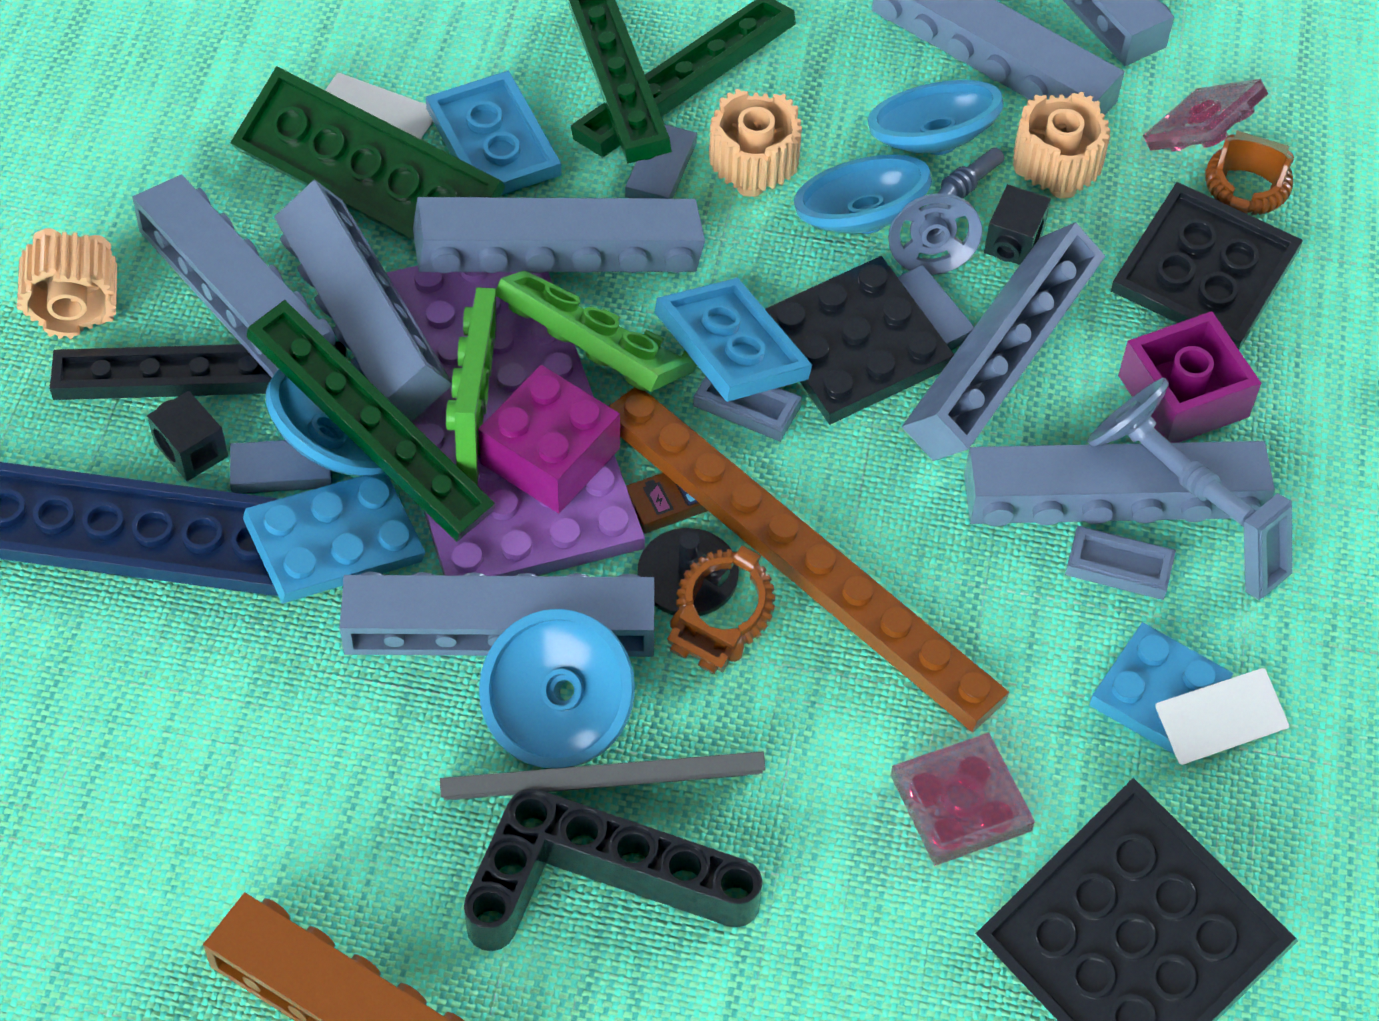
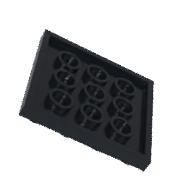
[975,778,1298,1021]

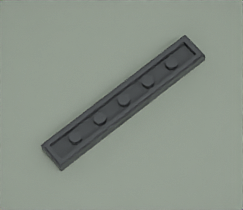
[440,751,765,801]

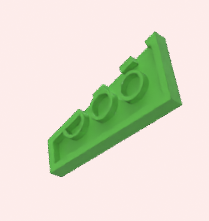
[496,270,697,392]
[446,287,497,486]

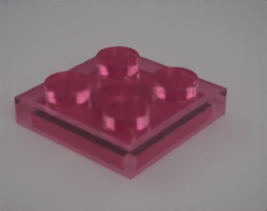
[1143,79,1268,152]
[890,733,1035,866]

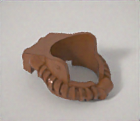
[1205,130,1294,215]
[667,546,775,674]

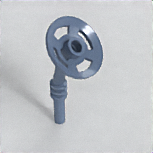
[888,147,1004,275]
[1087,378,1256,527]

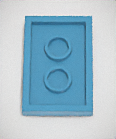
[425,70,562,195]
[654,278,812,402]
[243,472,425,604]

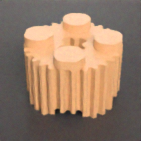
[709,89,802,197]
[1013,92,1111,199]
[17,228,117,339]

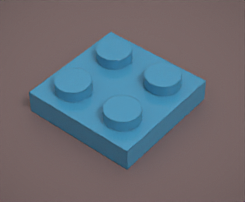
[1089,622,1233,755]

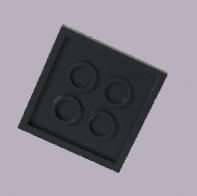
[1111,182,1303,350]
[765,256,954,425]

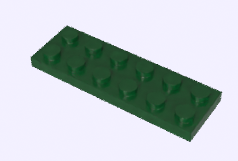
[230,66,506,243]

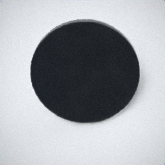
[638,528,739,616]

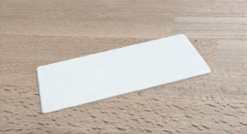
[325,73,433,139]
[1155,668,1289,765]

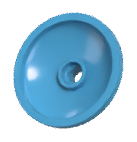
[868,80,1003,155]
[794,155,932,234]
[265,369,384,476]
[479,609,635,769]

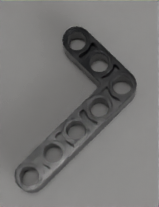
[464,789,762,951]

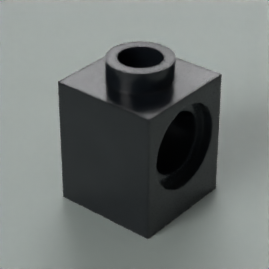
[984,184,1051,265]
[147,390,228,482]

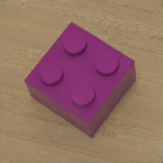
[1118,311,1261,443]
[478,365,620,514]

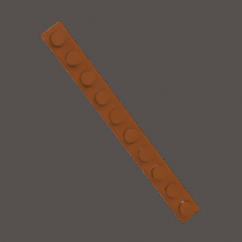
[609,387,1009,733]

